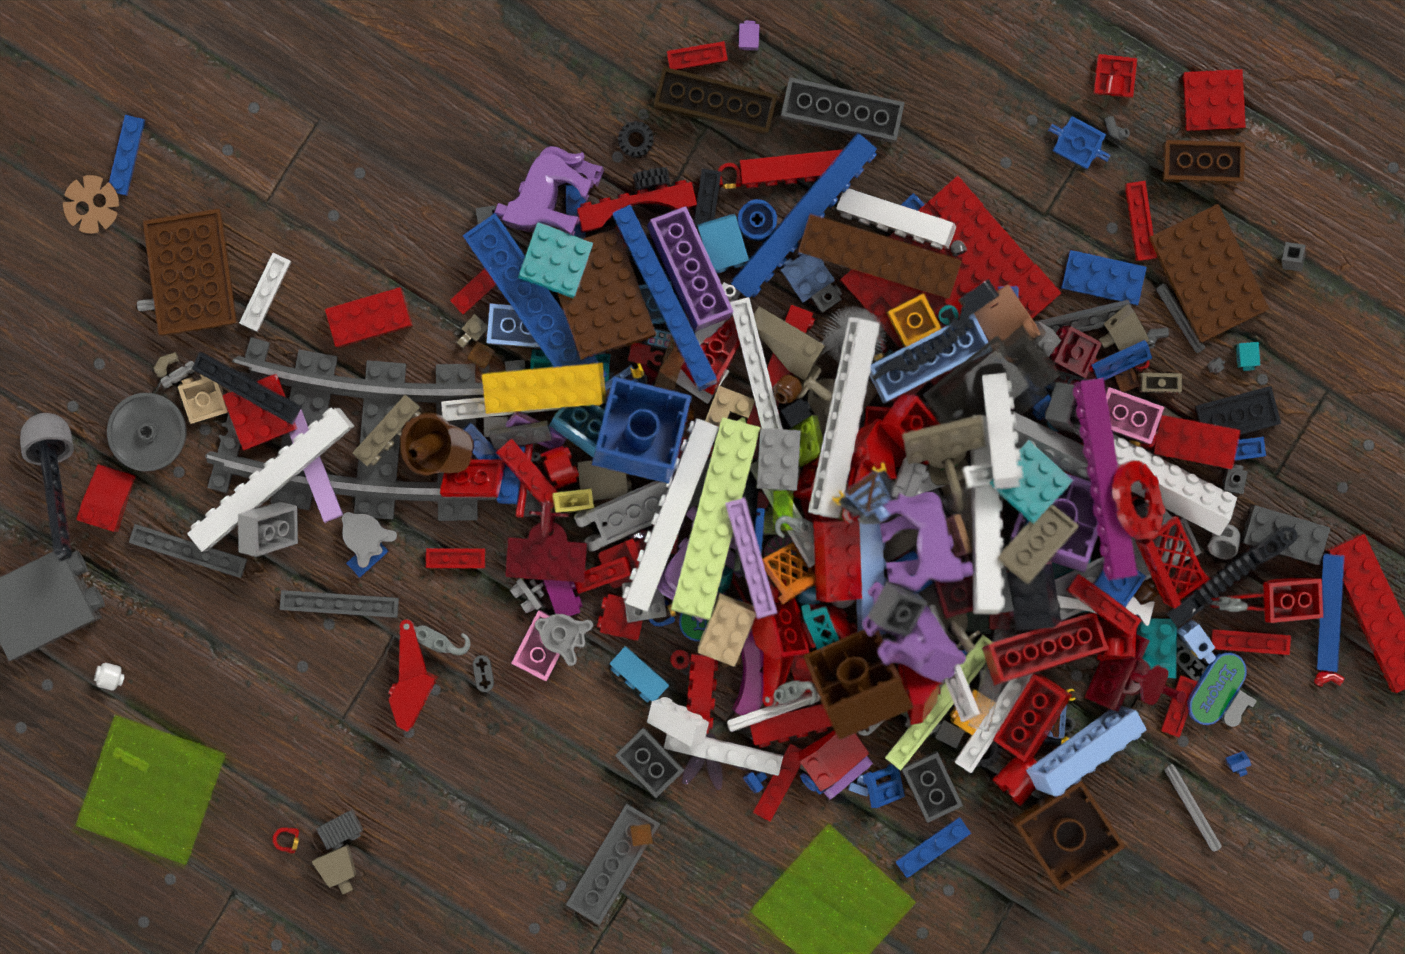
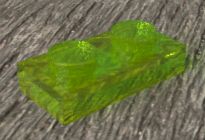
[773,491,793,531]

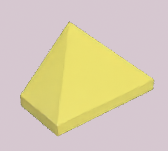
[553,489,594,513]

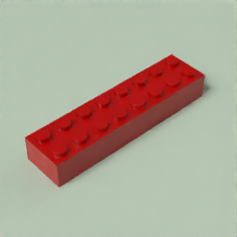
[1324,534,1405,693]

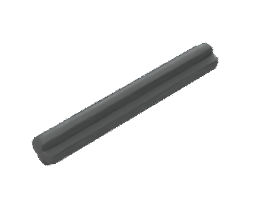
[1156,284,1205,353]

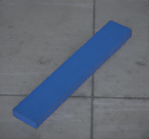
[1317,554,1345,672]

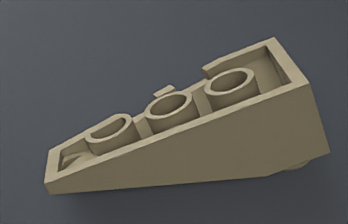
[754,307,826,381]

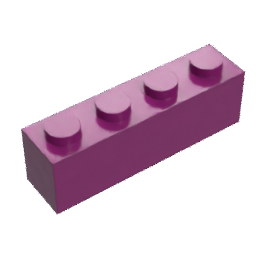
[544,580,583,616]

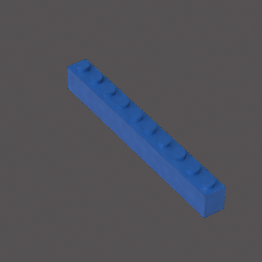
[730,133,877,298]
[612,205,717,392]

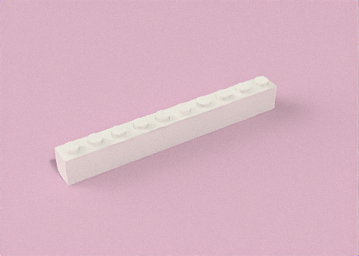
[808,317,880,518]
[187,408,354,552]
[971,415,1004,614]
[622,418,719,611]

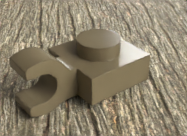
[457,314,488,348]

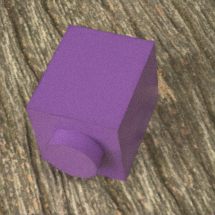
[739,21,759,51]

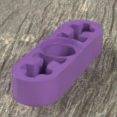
[823,756,873,800]

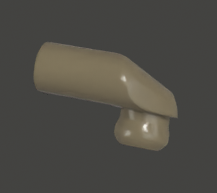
[154,352,179,378]

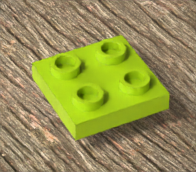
[789,415,823,467]

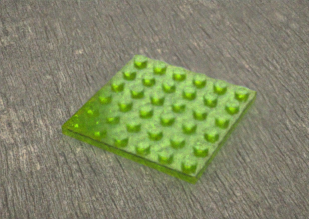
[75,715,227,865]
[750,823,916,954]

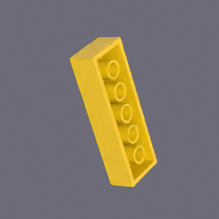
[482,363,607,414]

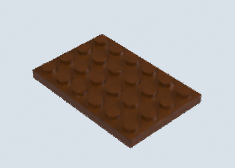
[1149,204,1269,343]
[143,208,237,336]
[557,228,656,360]

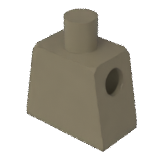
[1099,304,1149,351]
[312,844,356,894]

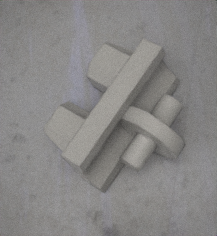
[510,578,545,613]

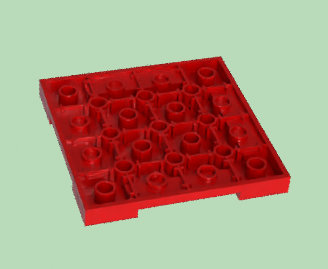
[840,176,1061,397]

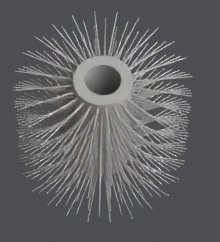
[822,305,887,363]

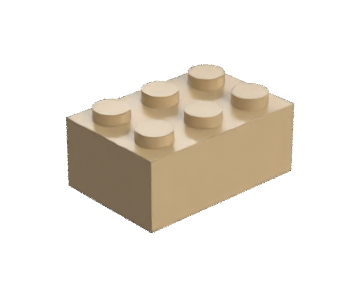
[698,593,756,667]

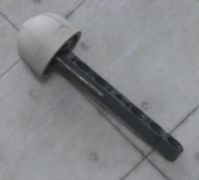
[20,413,74,562]

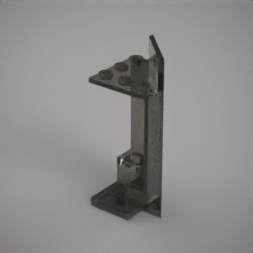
[924,326,1061,425]

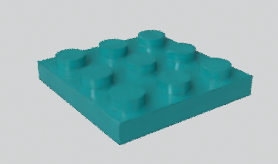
[518,222,593,298]
[989,440,1073,524]

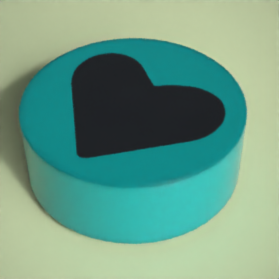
[938,305,958,325]

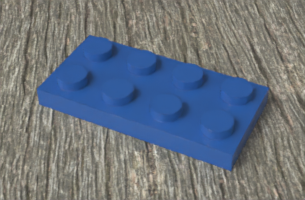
[1061,250,1147,305]

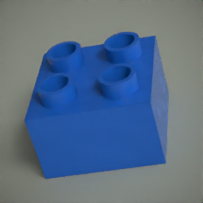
[592,377,691,484]

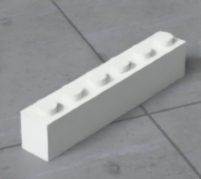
[836,188,956,250]
[982,373,1023,489]

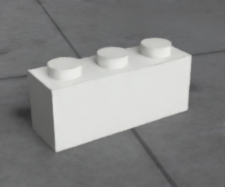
[647,697,709,747]

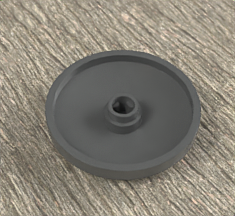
[107,393,187,471]

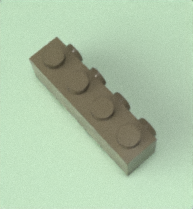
[353,395,422,467]

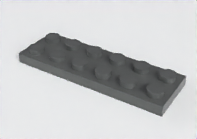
[566,803,660,925]

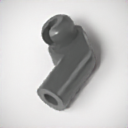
[1104,116,1130,140]
[1147,328,1169,349]

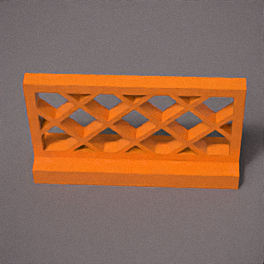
[762,542,816,604]

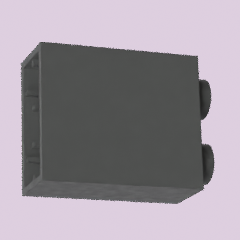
[0,551,105,661]

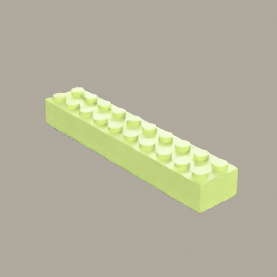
[671,417,760,620]

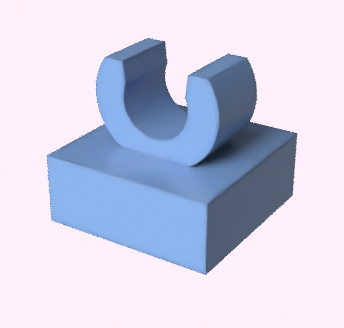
[848,775,868,796]

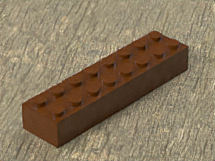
[798,213,961,299]

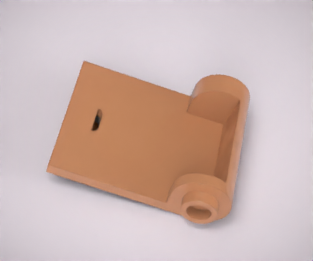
[974,284,1040,359]

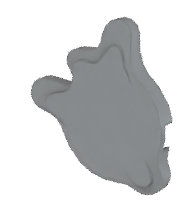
[342,512,397,568]
[535,614,593,666]

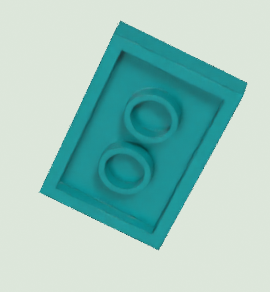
[1137,618,1177,678]

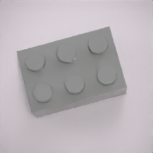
[756,428,800,490]
[238,502,298,556]

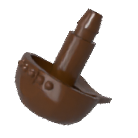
[400,413,474,476]

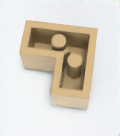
[705,386,755,427]

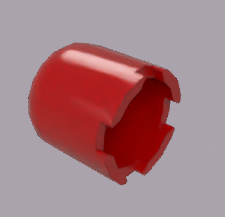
[993,757,1037,806]

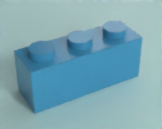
[610,646,669,703]

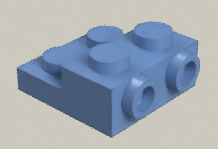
[781,253,835,303]

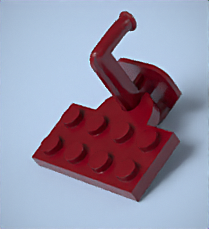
[505,501,587,583]
[1084,635,1186,713]

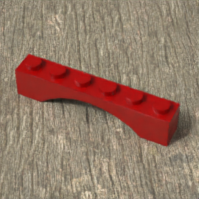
[576,180,697,233]

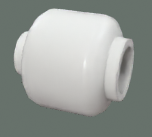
[94,663,124,690]

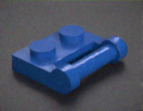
[863,763,905,808]

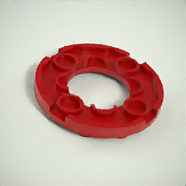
[1113,460,1165,540]

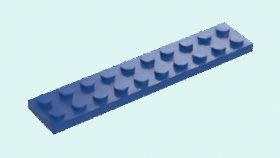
[463,213,608,378]

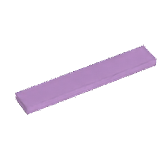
[289,409,343,523]
[725,498,777,618]

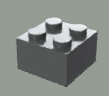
[868,582,927,636]

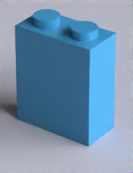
[697,214,749,273]

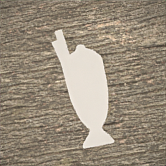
[1057,577,1155,626]

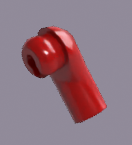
[1314,670,1345,686]

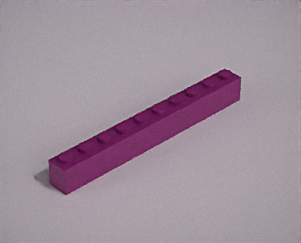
[1073,378,1137,581]

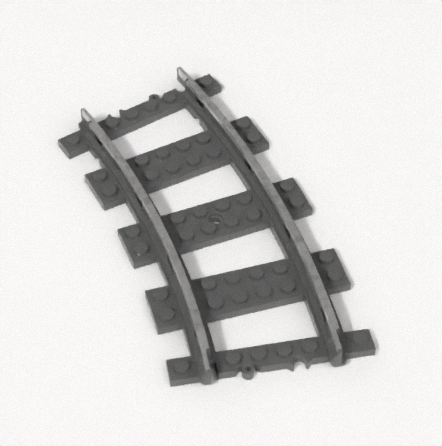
[205,337,542,521]

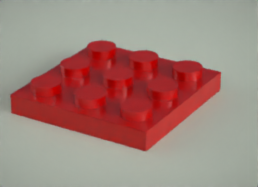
[1183,69,1246,132]
[222,374,298,450]

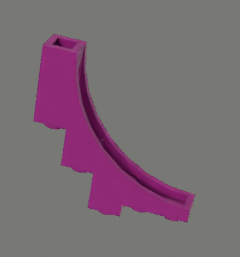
[713,596,764,716]

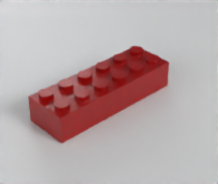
[982,612,1108,686]

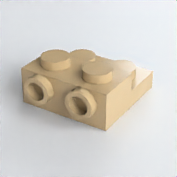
[178,375,228,424]

